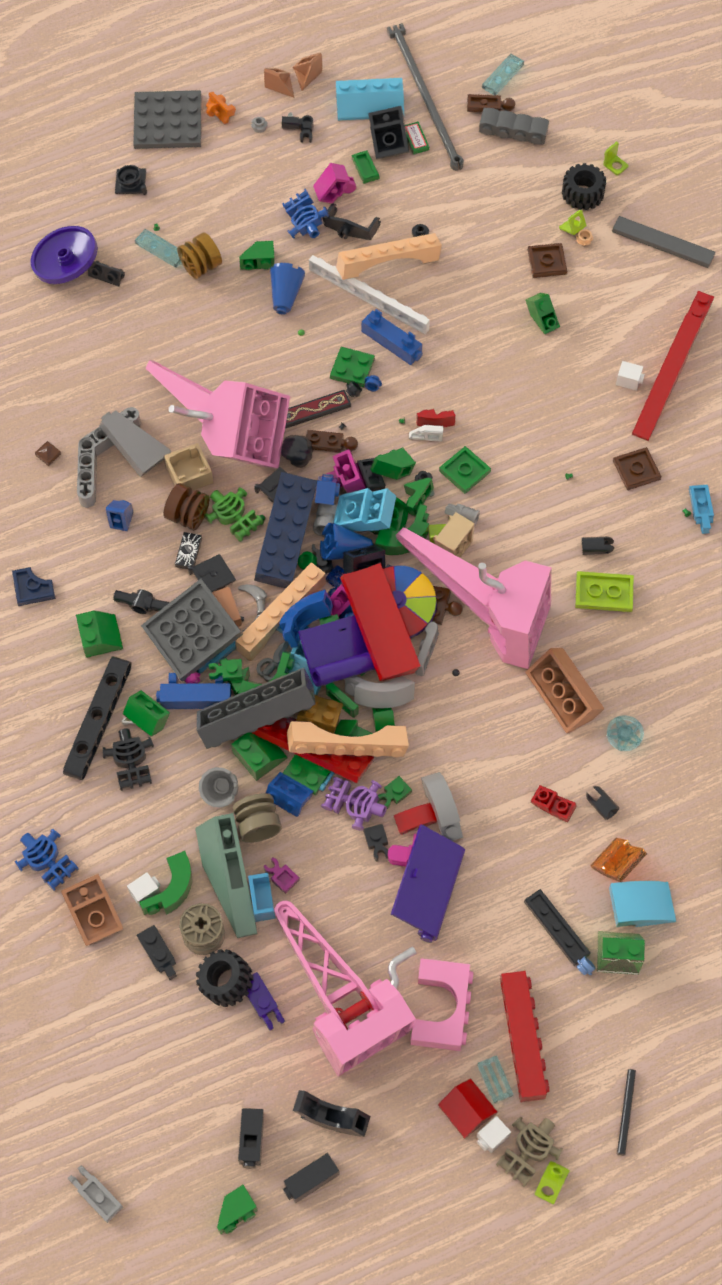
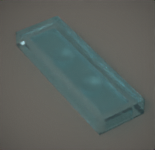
[482,54,524,95]
[135,229,181,268]

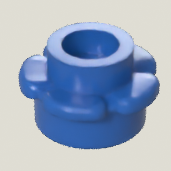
[365,375,382,392]

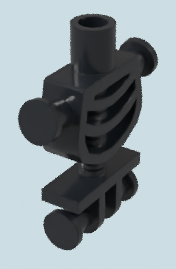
[103,728,154,791]

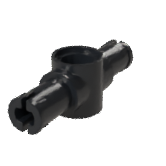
[113,589,170,614]

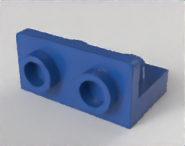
[266,772,313,817]

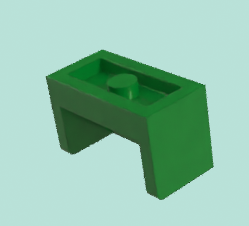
[123,690,170,737]

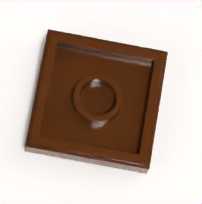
[527,243,568,278]
[613,447,662,491]

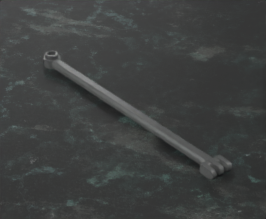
[387,23,464,171]

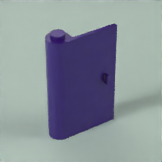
[298,615,375,687]
[390,825,465,943]

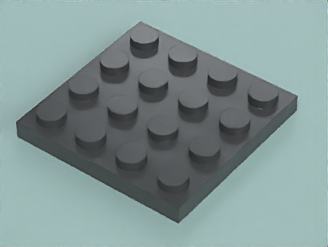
[133,90,201,149]
[141,579,243,682]

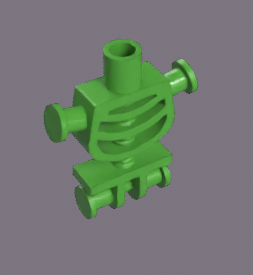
[205,487,264,542]

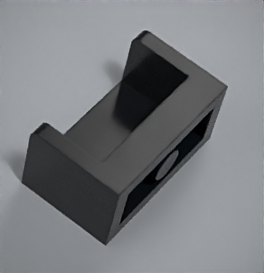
[343,544,386,574]

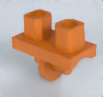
[206,92,236,124]

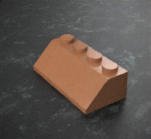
[525,648,605,733]

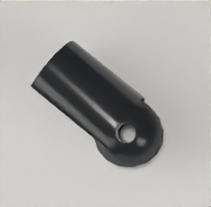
[582,536,615,555]
[586,786,620,820]

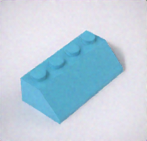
[336,78,404,121]

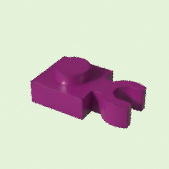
[264,857,300,894]

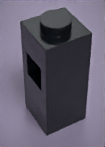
[238,1108,264,1169]
[283,1153,340,1203]

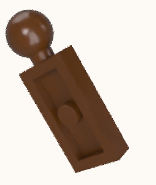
[467,94,516,112]
[306,430,358,453]

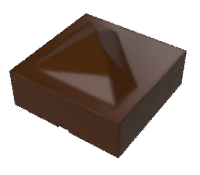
[35,441,61,466]

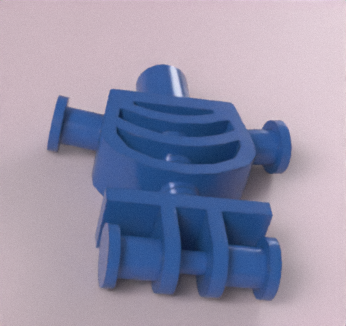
[282,188,329,239]
[15,829,79,891]

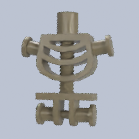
[496,1117,563,1187]

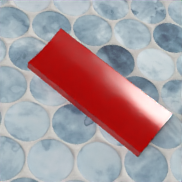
[340,563,421,681]

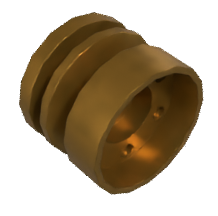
[177,232,222,279]

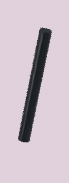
[617,1069,636,1156]

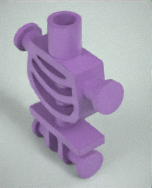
[321,777,387,831]

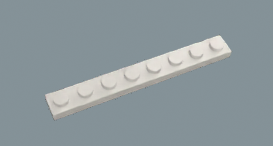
[309,255,430,335]

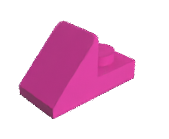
[330,584,350,617]

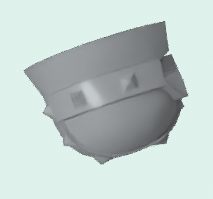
[199,767,239,808]

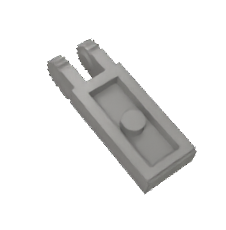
[416,622,439,676]
[68,1165,123,1223]

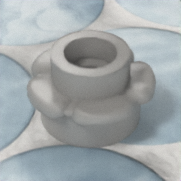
[251,117,268,133]

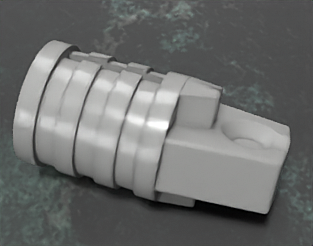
[445,504,480,526]

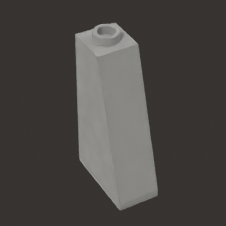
[99,410,171,477]

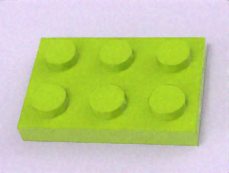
[575,571,634,612]

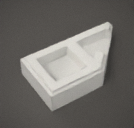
[409,425,443,442]

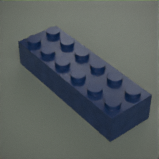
[254,472,317,589]

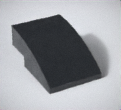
[368,106,409,160]

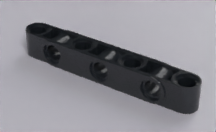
[63,656,132,780]

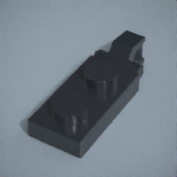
[137,925,177,980]

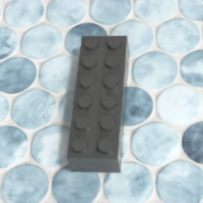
[197,667,316,749]

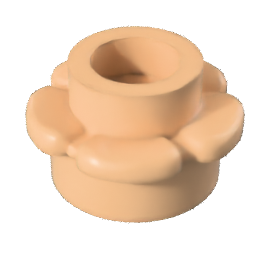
[576,229,593,246]

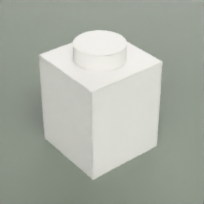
[616,361,645,391]
[127,872,161,908]
[477,1116,511,1153]

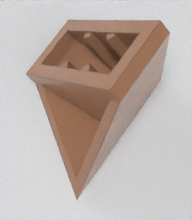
[292,53,323,91]
[264,68,295,98]

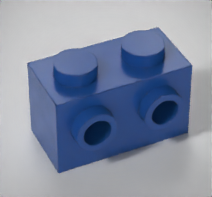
[315,474,340,505]

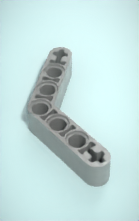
[77,407,141,508]

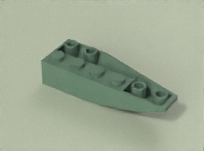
[195,813,257,938]

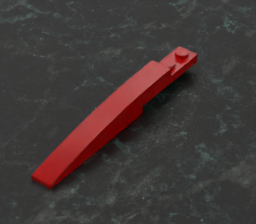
[632,291,714,441]

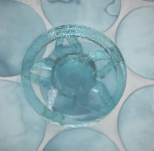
[607,715,644,751]

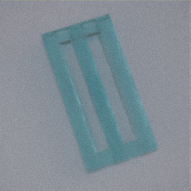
[477,1055,514,1104]

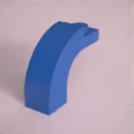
[279,590,333,648]

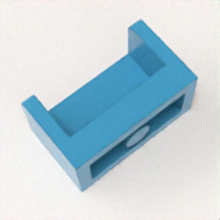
[248,873,275,922]

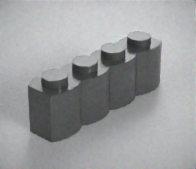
[479,108,549,145]

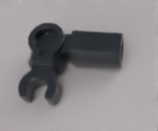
[282,115,313,143]

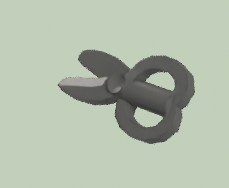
[256,641,292,682]

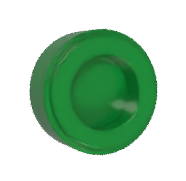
[298,551,317,570]

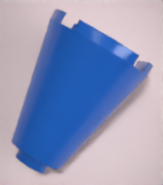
[270,263,305,315]
[320,523,374,560]

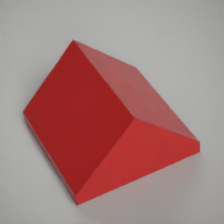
[438,1079,498,1139]

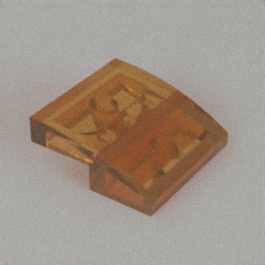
[590,838,647,882]

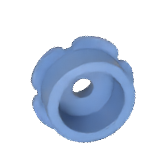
[577,956,596,975]

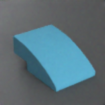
[333,488,396,531]
[609,881,676,927]

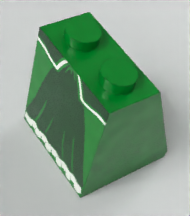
[597,931,645,975]

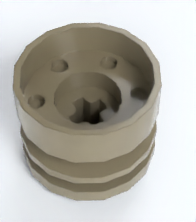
[233,793,282,843]
[179,903,225,955]

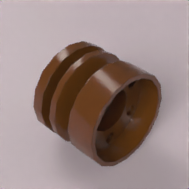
[163,483,210,531]

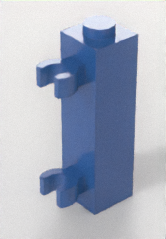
[361,309,423,365]
[156,673,232,709]

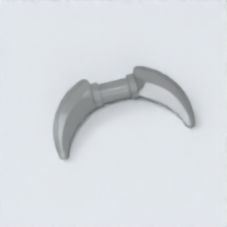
[238,584,267,633]

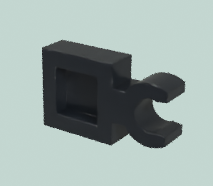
[312,544,334,574]
[363,824,388,861]

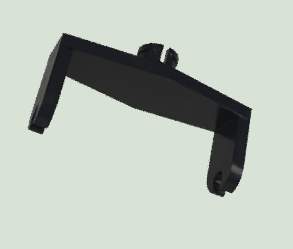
[322,203,381,241]

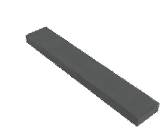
[612,216,716,268]

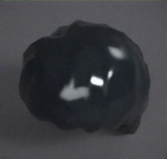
[281,435,313,468]

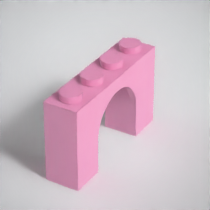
[411,958,473,1051]

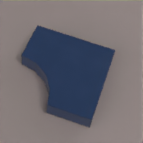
[12,567,56,606]

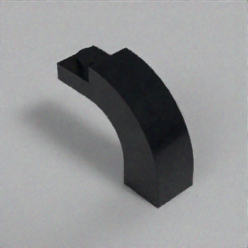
[293,1090,371,1137]

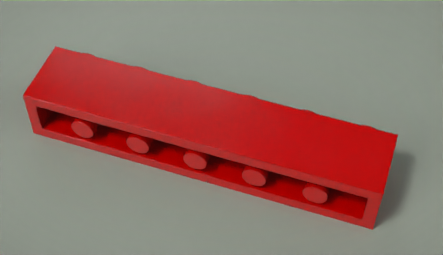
[500,970,550,1102]

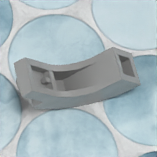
[345,676,415,708]
[421,772,463,841]

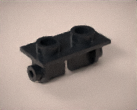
[88,261,125,287]

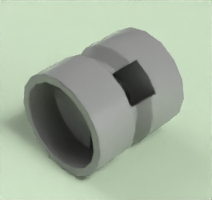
[313,504,337,537]

